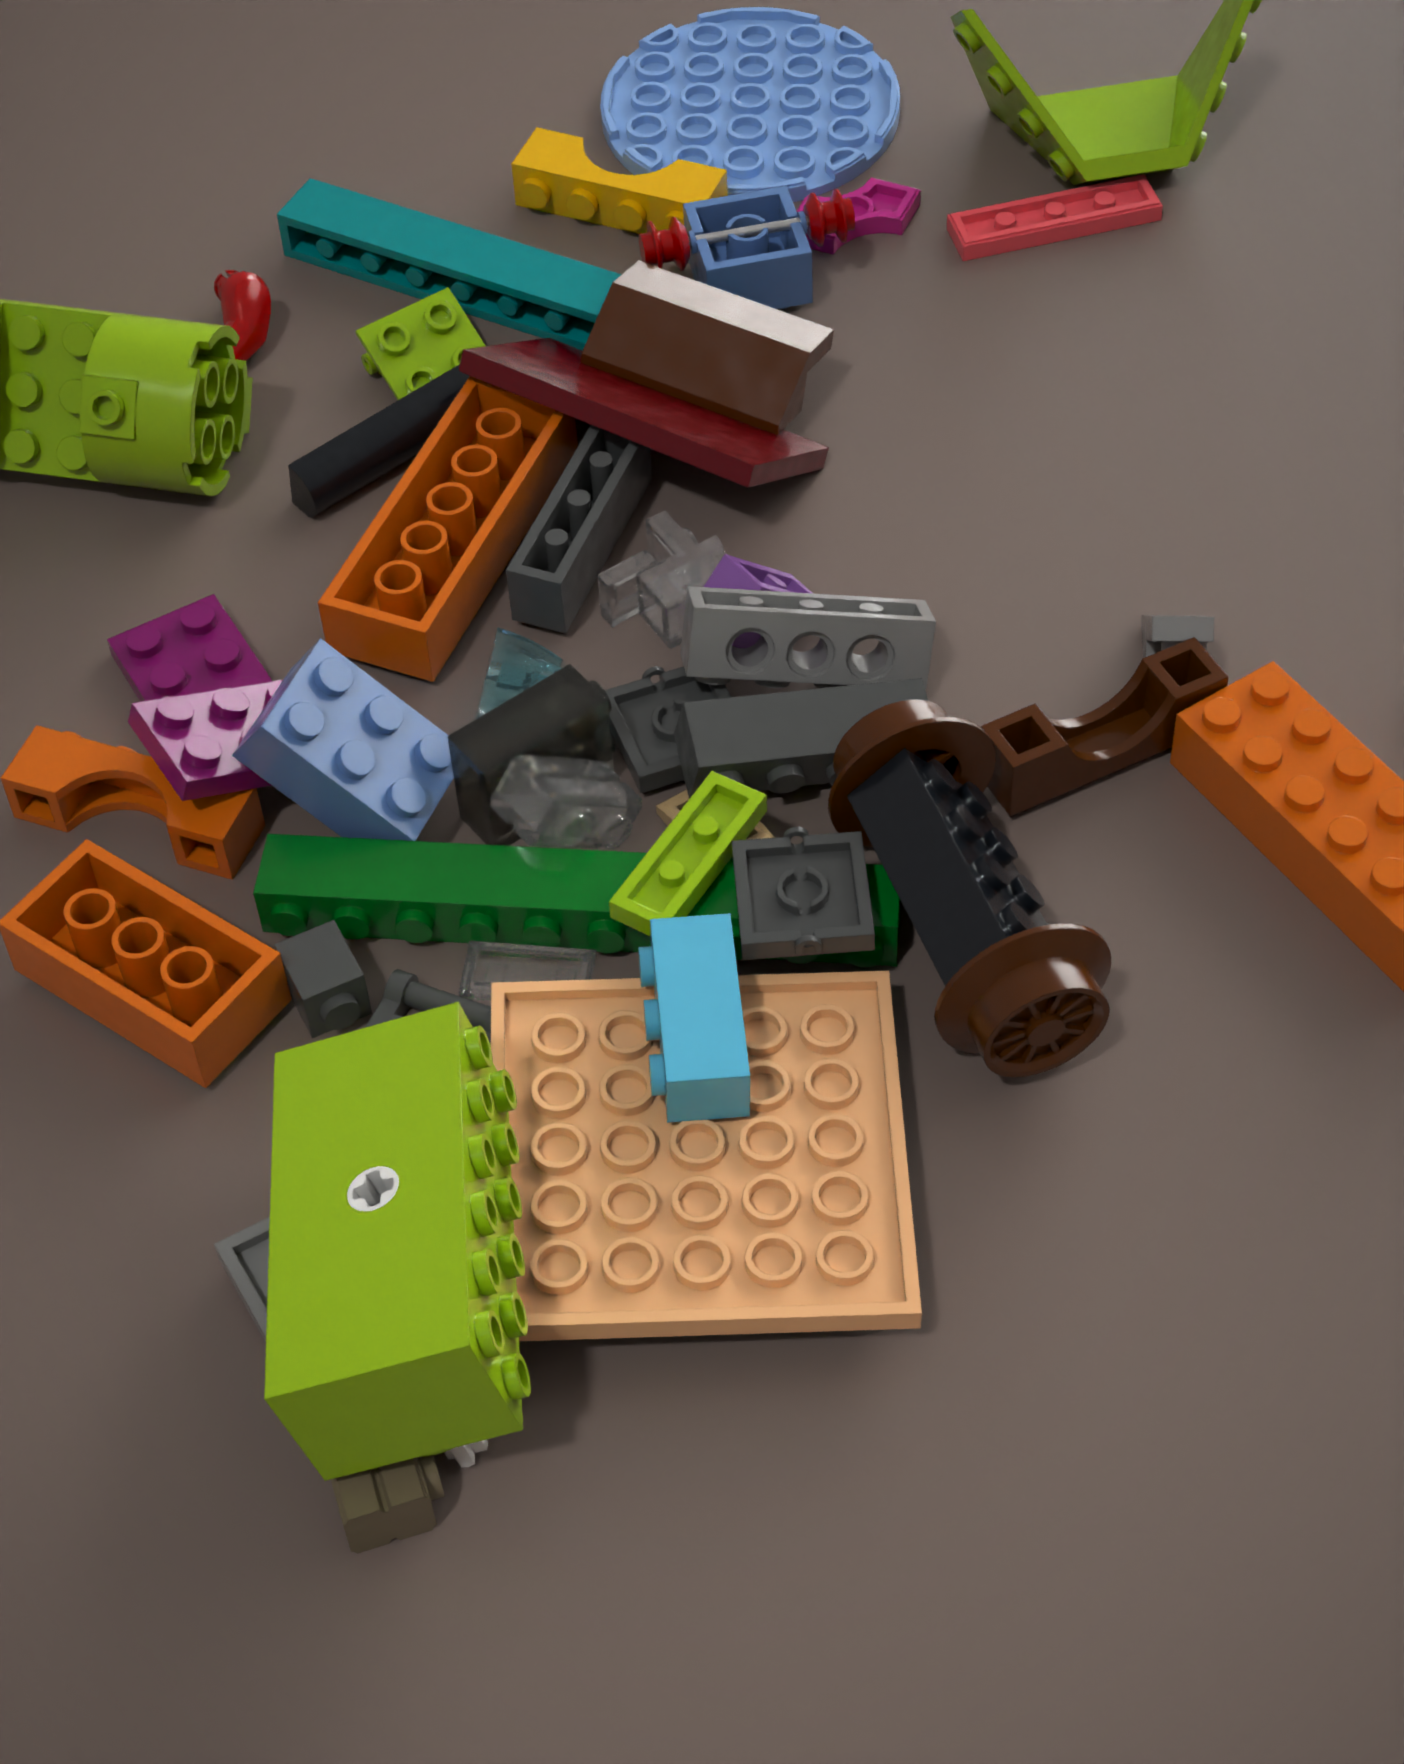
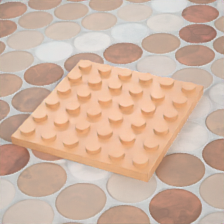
[490,970,922,1342]

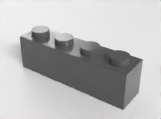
[506,425,652,633]
[674,678,928,798]

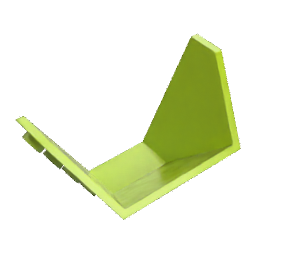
[950,0,1262,185]

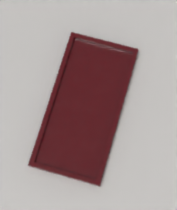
[458,338,829,488]

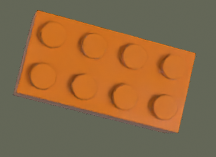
[0,839,292,1088]

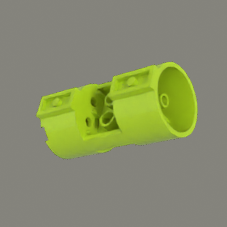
[0,299,253,496]

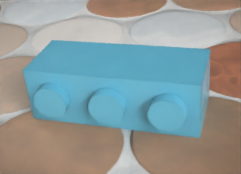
[638,913,750,1123]

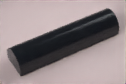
[288,364,469,518]

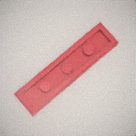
[947,174,1163,261]

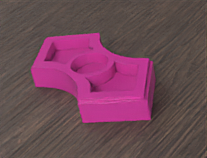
[797,177,921,255]

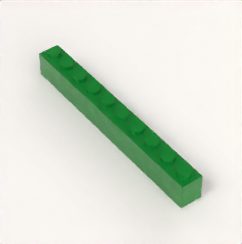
[253,833,901,967]

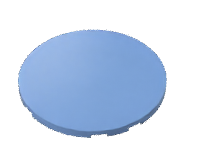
[600,7,900,202]

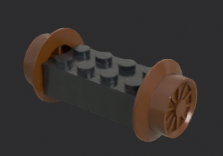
[828,699,1112,1077]

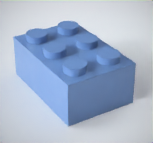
[232,638,470,841]

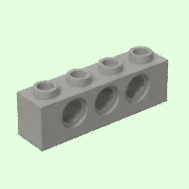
[680,586,936,689]

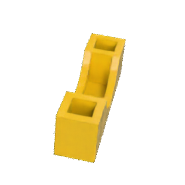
[511,127,728,234]

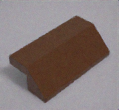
[581,260,834,435]

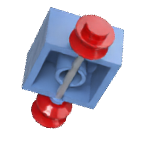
[639,186,855,309]

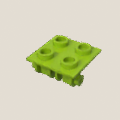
[355,287,486,400]

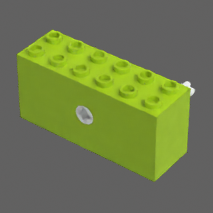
[264,1002,531,1481]

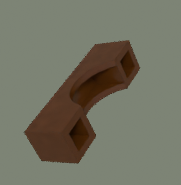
[981,637,1229,816]

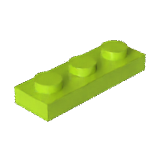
[609,771,767,936]

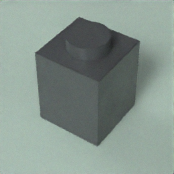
[274,920,372,1038]

